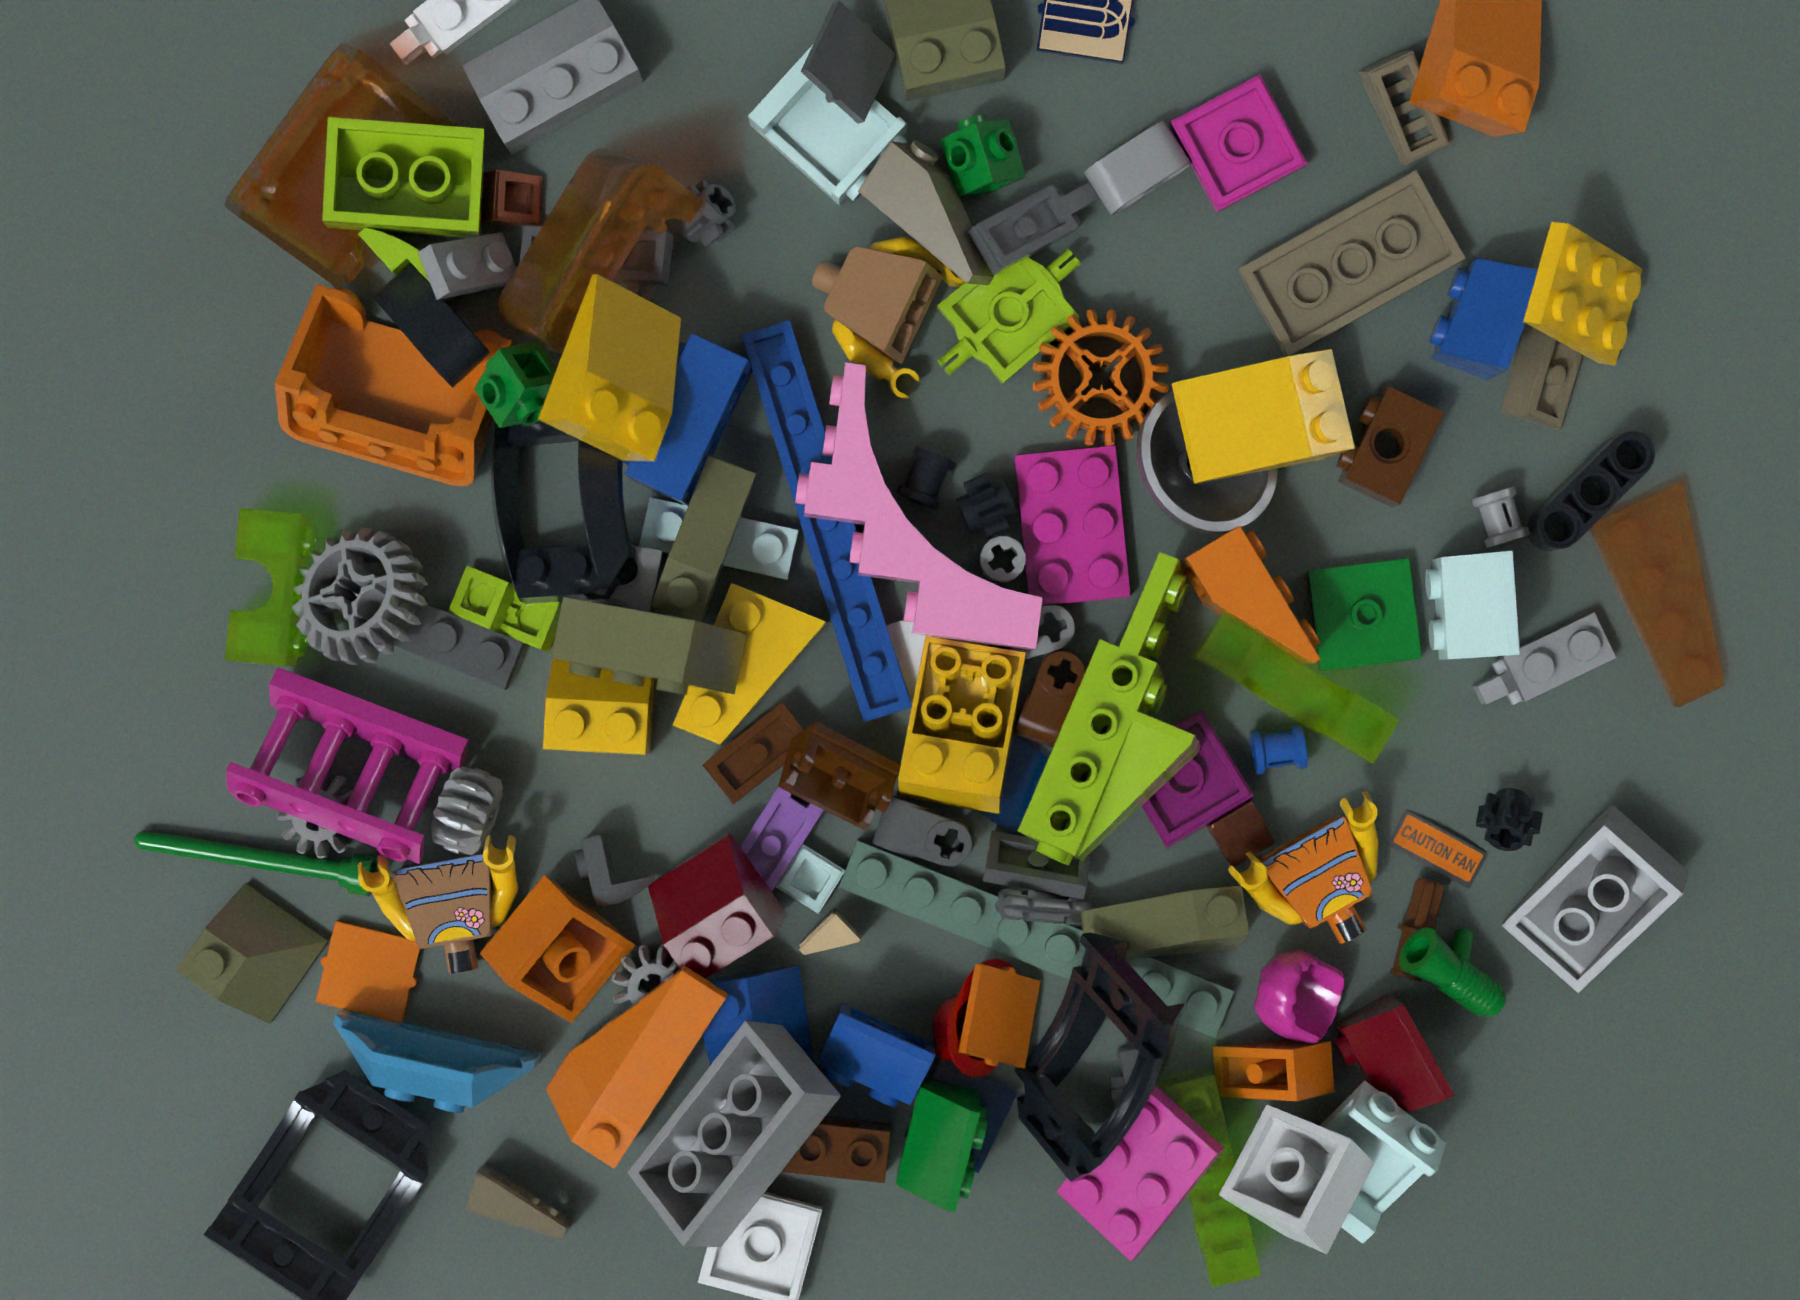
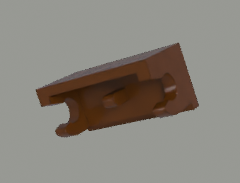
[778,722,901,830]

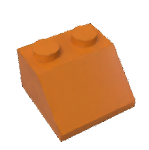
[480,875,636,1023]

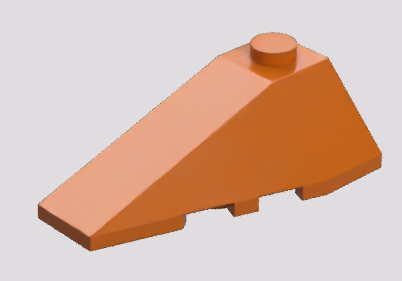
[546,966,728,1169]

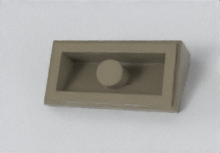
[1501,324,1582,431]

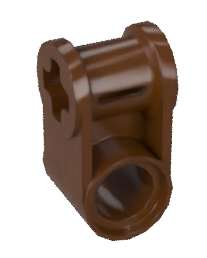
[1013,650,1085,748]

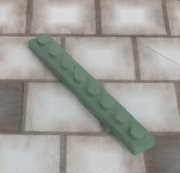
[838,840,1234,1038]

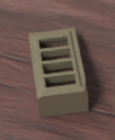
[1358,51,1450,165]
[465,1165,572,1239]

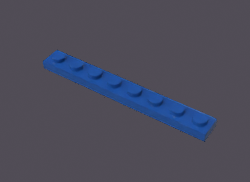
[741,320,912,722]

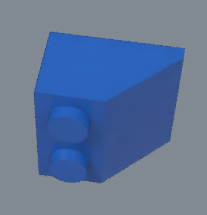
[1429,258,1538,380]
[816,1002,935,1107]

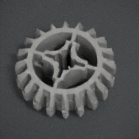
[291,527,428,666]

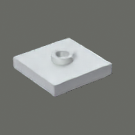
[698,1192,823,1300]

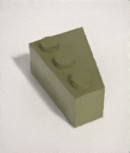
[551,597,747,695]

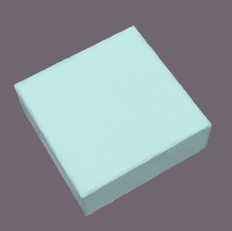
[776,843,845,914]

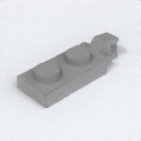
[1472,612,1616,705]

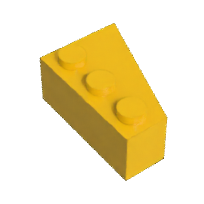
[673,583,828,745]

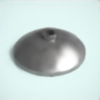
[1136,391,1278,534]

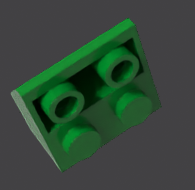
[896,1077,988,1213]

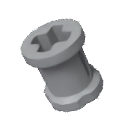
[1471,486,1530,548]
[979,536,1026,583]

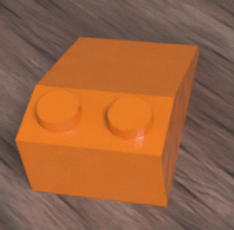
[1409,0,1542,137]

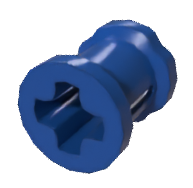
[1249,723,1308,775]

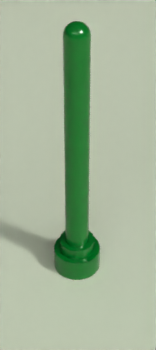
[134,830,377,897]

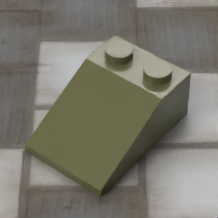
[884,0,1006,101]

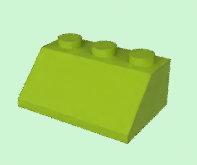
[322,117,485,238]

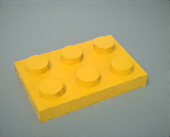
[1523,222,1643,366]

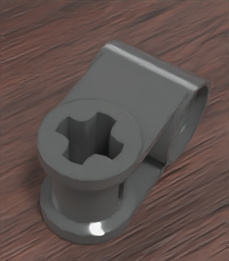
[872,795,974,867]

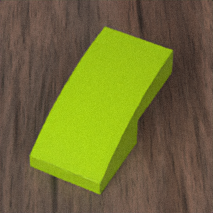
[358,227,454,302]
[448,565,562,652]

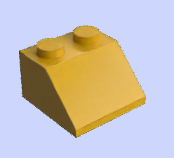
[543,658,655,755]

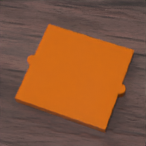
[315,920,421,1023]
[959,964,1041,1068]

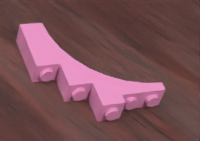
[795,363,1043,650]

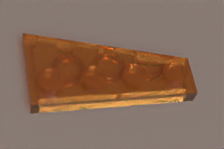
[1589,481,1725,707]

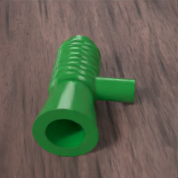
[1399,927,1506,1017]

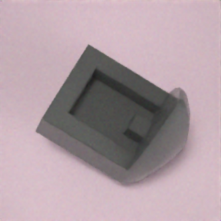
[575,833,655,908]

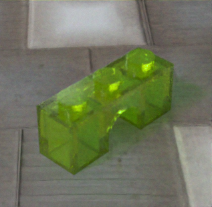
[225,508,316,667]

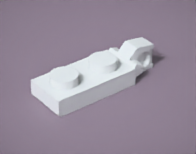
[390,0,520,66]

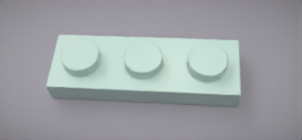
[639,497,799,580]

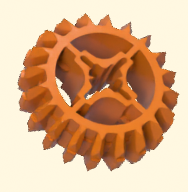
[1032,309,1169,446]

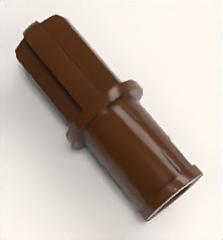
[1390,878,1445,982]

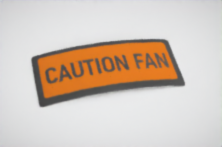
[1388,810,1487,889]

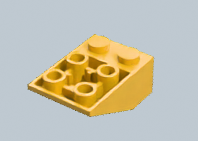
[898,636,1026,814]

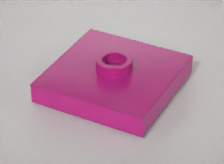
[1169,75,1308,213]

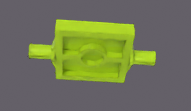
[936,248,1081,385]

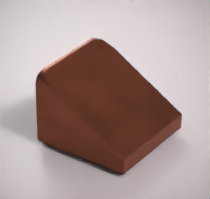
[481,169,543,226]
[1206,800,1275,867]

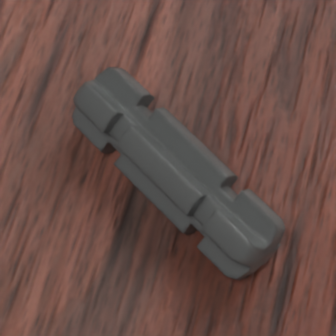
[995,889,1091,926]

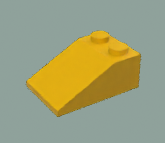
[538,274,681,462]
[1172,349,1355,484]

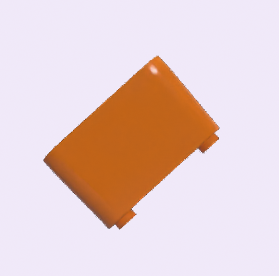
[274,284,512,487]

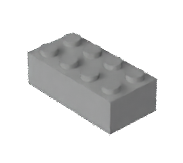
[627,1021,841,1247]

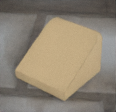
[799,910,862,955]

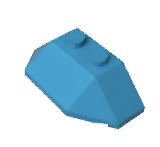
[334,1009,542,1113]

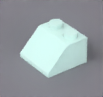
[1425,551,1520,660]

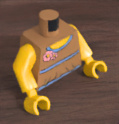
[358,836,518,974]

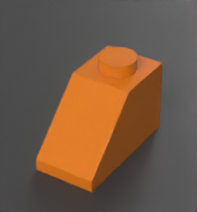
[1213,1040,1335,1101]

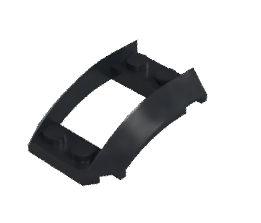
[491,421,636,604]
[1014,932,1185,1182]
[203,1070,430,1300]

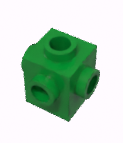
[940,114,1026,197]
[474,341,557,428]

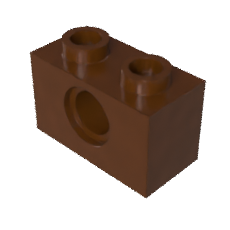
[1336,386,1444,508]
[782,1116,891,1183]

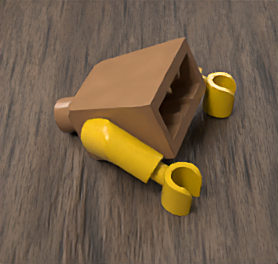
[812,236,965,398]

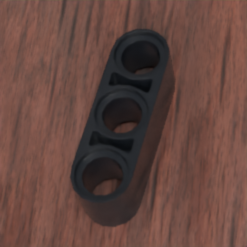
[373,263,491,388]
[1527,431,1655,552]

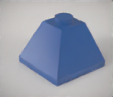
[703,965,814,1065]

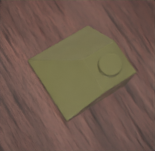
[175,882,329,1024]

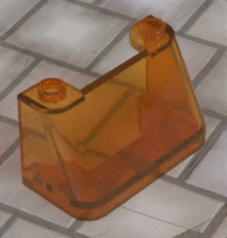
[224,43,457,288]
[497,148,703,357]

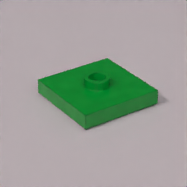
[1306,558,1422,671]

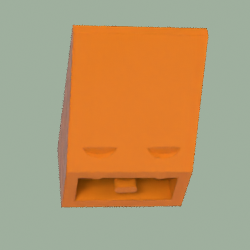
[1179,526,1321,664]

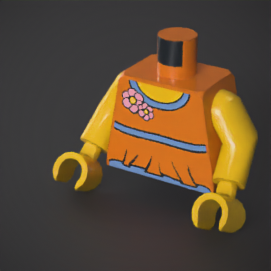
[1228,791,1379,944]

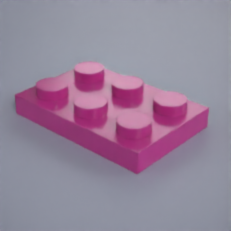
[1014,446,1131,606]
[1056,1086,1225,1262]

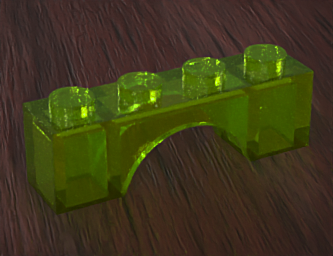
[1192,613,1400,764]

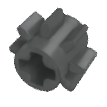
[674,180,736,247]

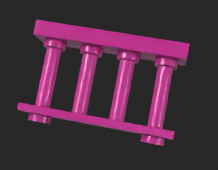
[226,667,468,864]

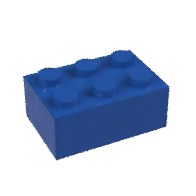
[623,333,753,506]

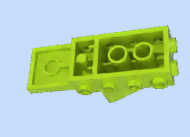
[1018,552,1201,866]

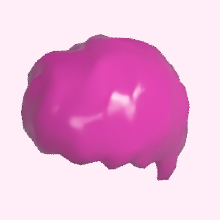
[1254,949,1344,1044]

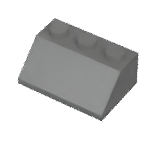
[462,0,644,155]

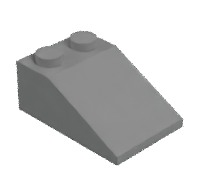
[1501,804,1689,993]

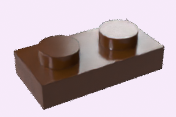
[702,702,804,805]

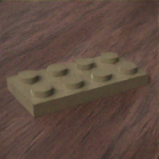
[1237,170,1466,357]

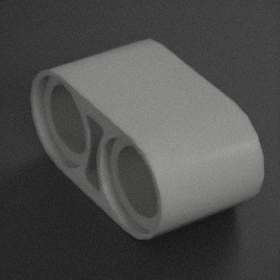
[1084,121,1192,216]

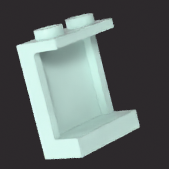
[748,45,908,206]
[1320,1080,1447,1244]

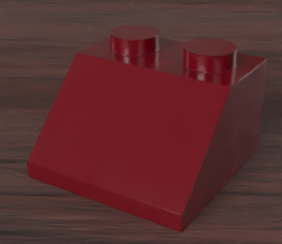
[648,833,788,979]
[1334,994,1454,1113]

